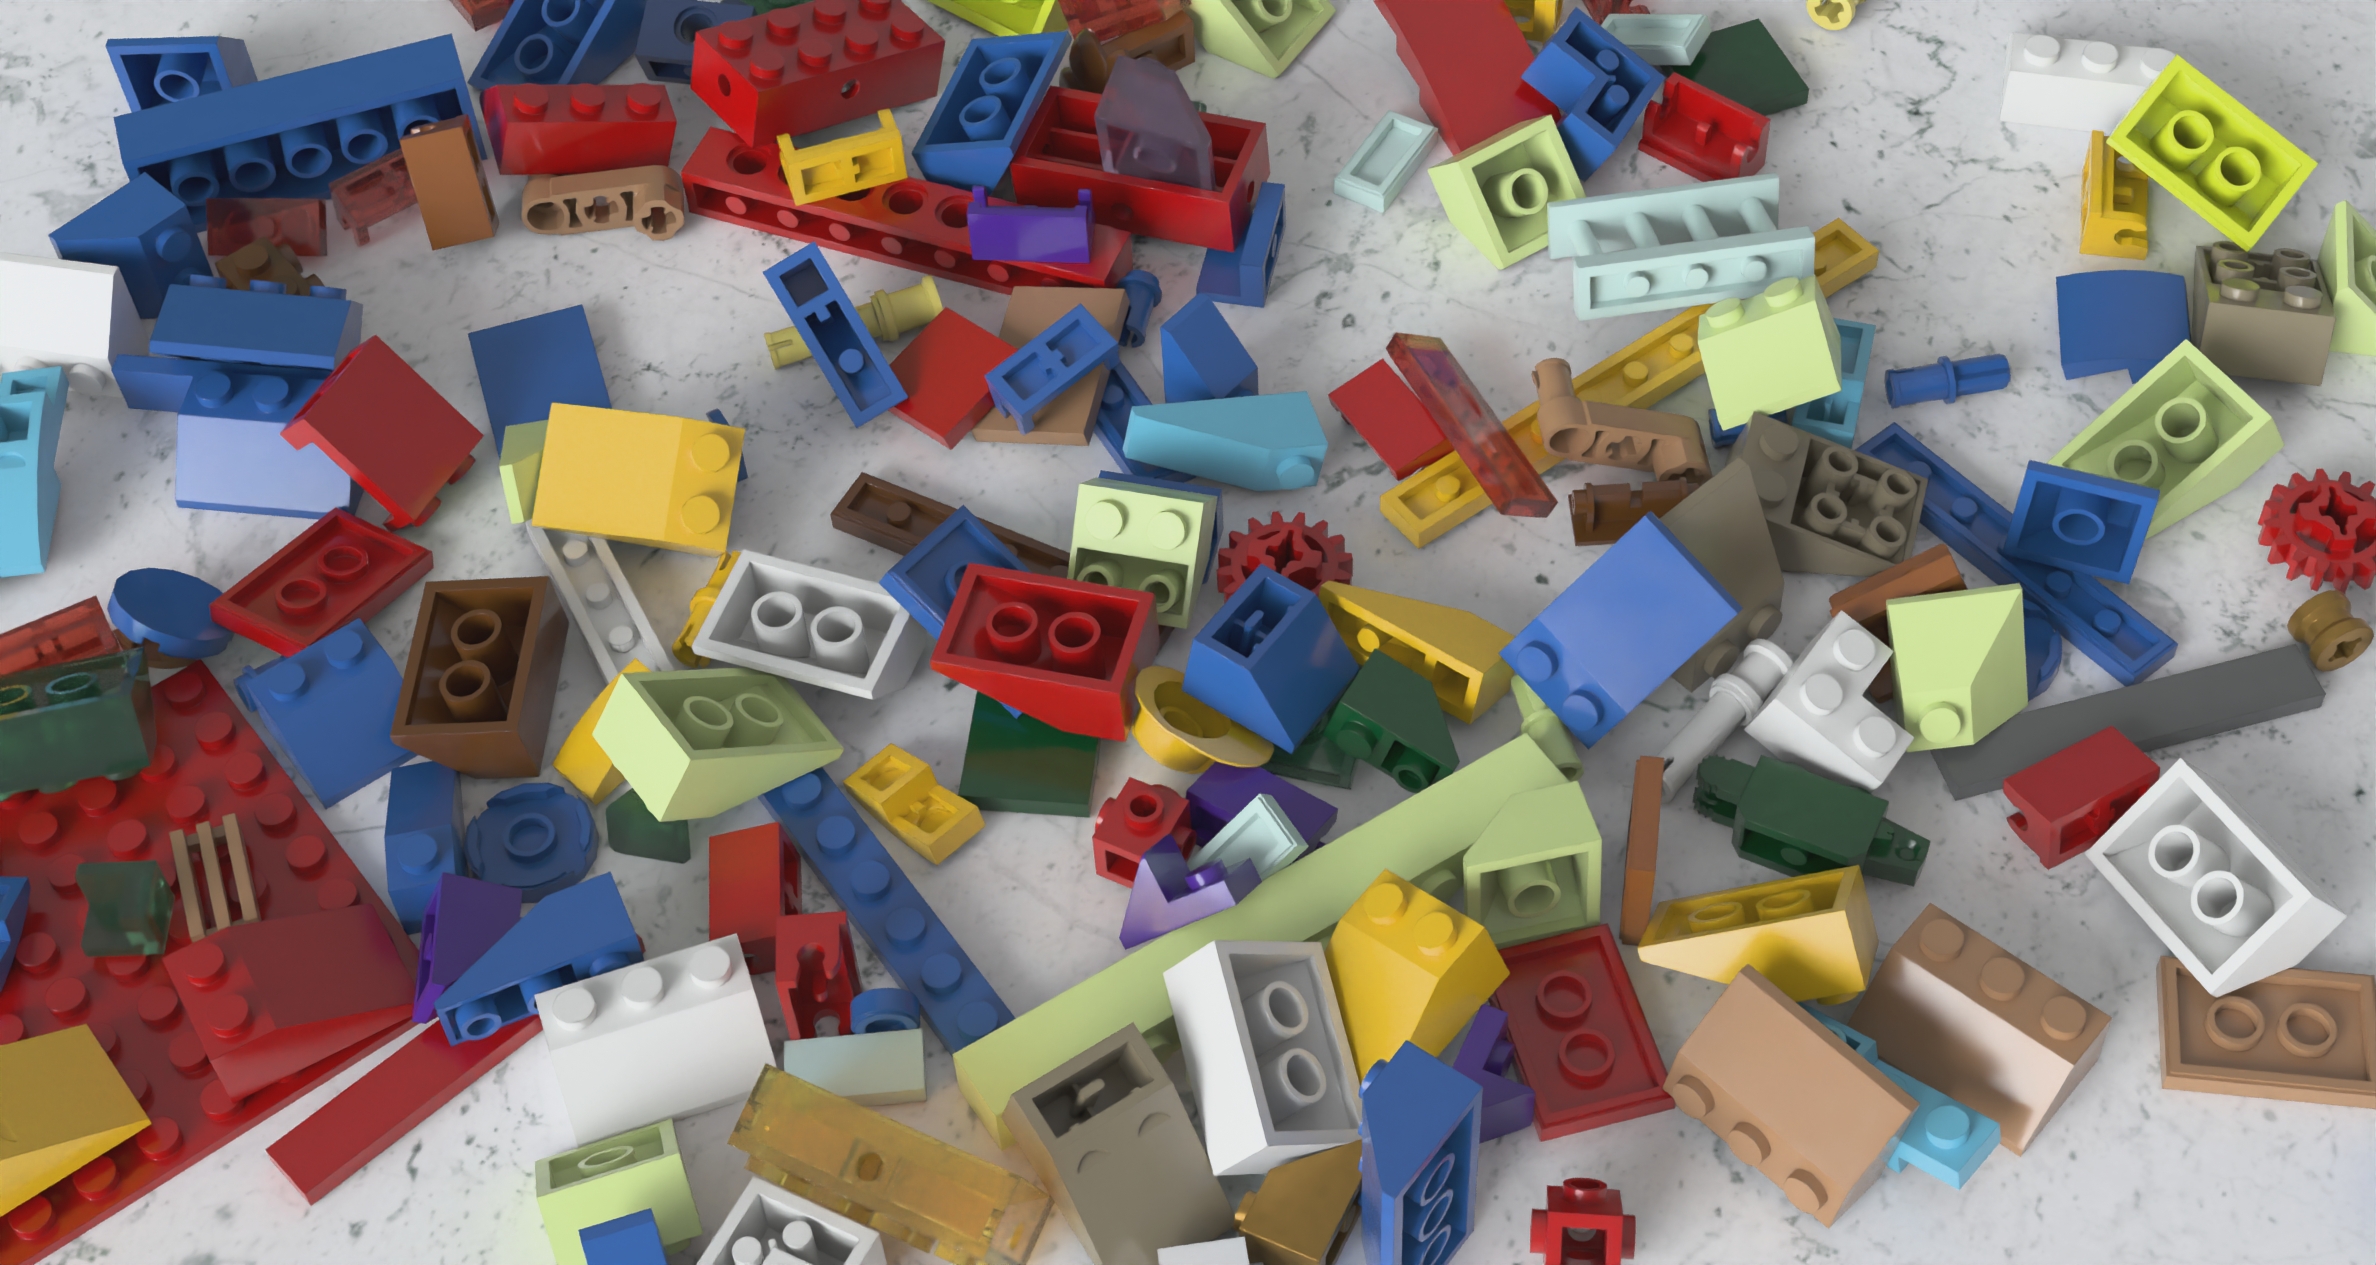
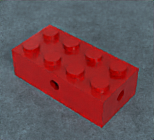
[690,0,945,149]
[1010,85,1270,253]

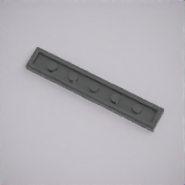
[1930,644,2326,801]

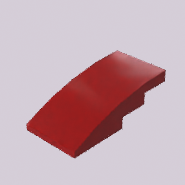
[1374,0,1562,156]

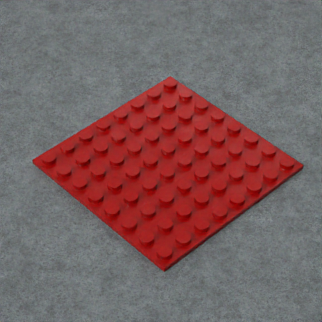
[0,659,420,1265]

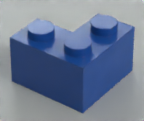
[1521,7,1665,182]

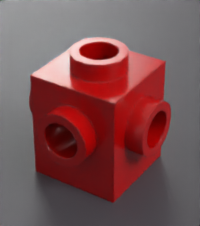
[1092,777,1197,889]
[1530,1178,1636,1265]

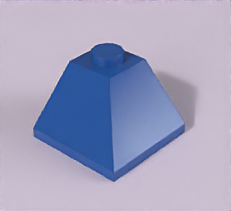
[2002,460,2160,584]

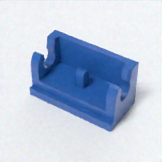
[985,303,1120,436]

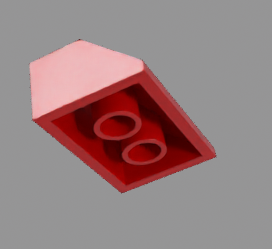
[479,83,677,175]

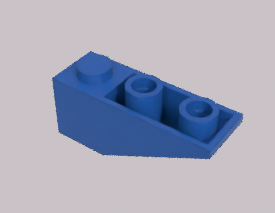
[433,871,644,1047]

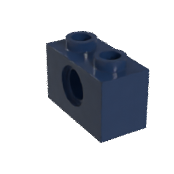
[634,0,758,89]

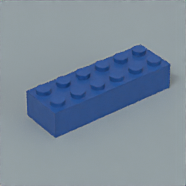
[113,33,488,233]

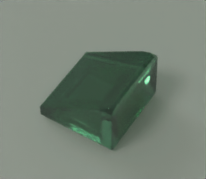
[605,788,691,864]

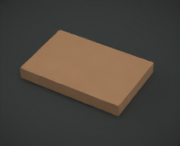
[971,286,1130,446]
[2156,956,2376,1109]

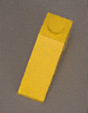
[1318,580,1516,725]

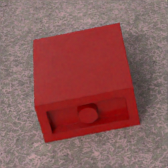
[279,335,484,533]

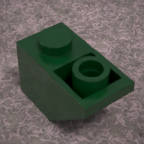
[1323,648,1460,794]

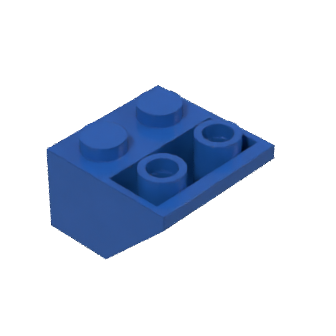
[1182,564,1360,754]

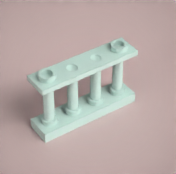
[1547,173,1815,321]

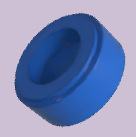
[850,988,921,1034]

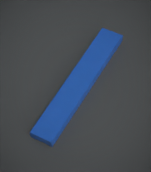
[1855,422,2178,687]

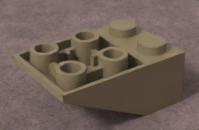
[2192,241,2336,386]
[1724,411,1928,577]
[1001,1022,1235,1265]

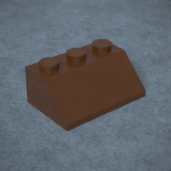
[390,576,569,779]

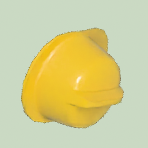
[1131,665,1274,774]

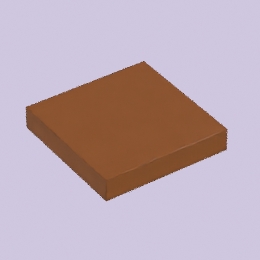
[1619,755,1664,946]

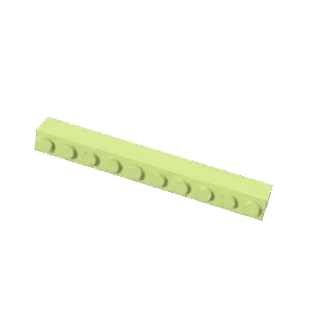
[952,733,1569,1151]

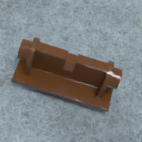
[1568,477,1699,546]

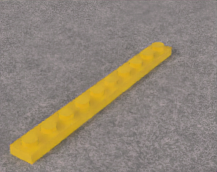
[1380,218,1879,549]

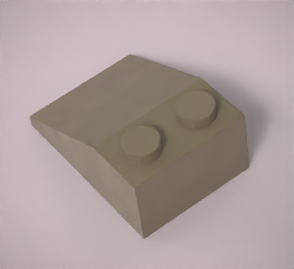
[1659,457,1785,693]

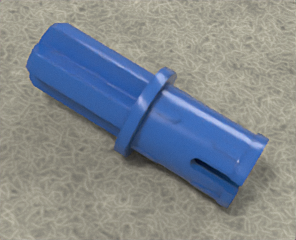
[1884,353,2011,409]

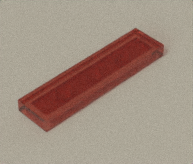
[1386,332,1558,518]

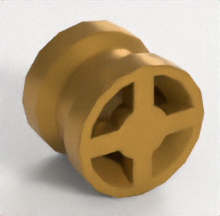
[2287,590,2374,672]

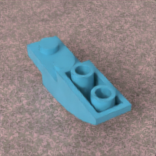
[0,366,69,578]
[1796,1002,2001,1190]

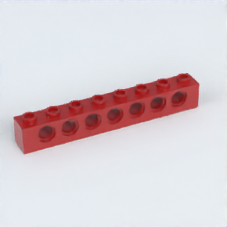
[680,126,1133,296]

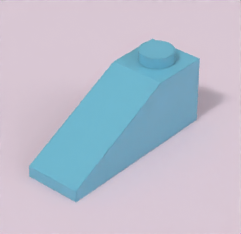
[1123,391,1328,492]

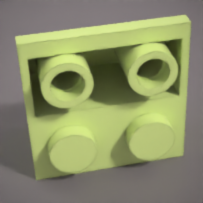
[1067,477,1218,629]

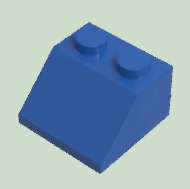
[105,36,258,112]
[48,172,214,319]
[245,618,418,809]

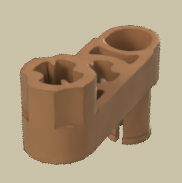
[522,165,684,241]
[1531,358,1713,487]

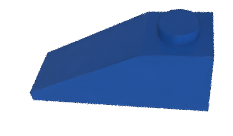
[763,241,909,428]
[384,761,469,935]

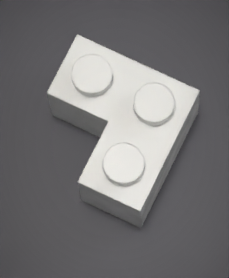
[1744,610,1914,794]
[696,1176,887,1265]

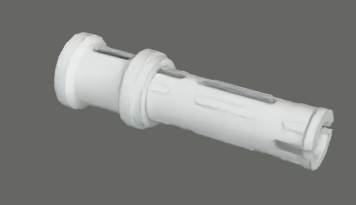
[1655,639,1794,803]

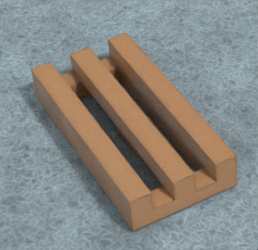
[169,813,262,943]

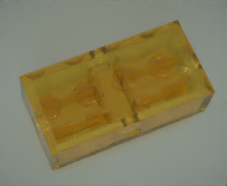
[727,1063,1055,1265]

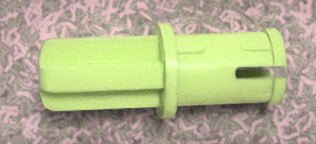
[1511,674,1584,782]

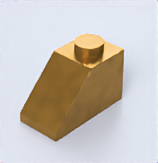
[1233,1139,1362,1265]

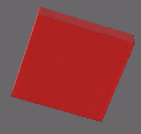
[888,307,1019,450]

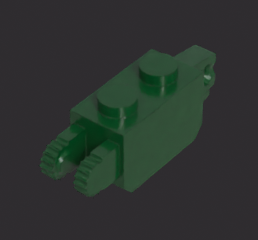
[1692,754,1931,887]

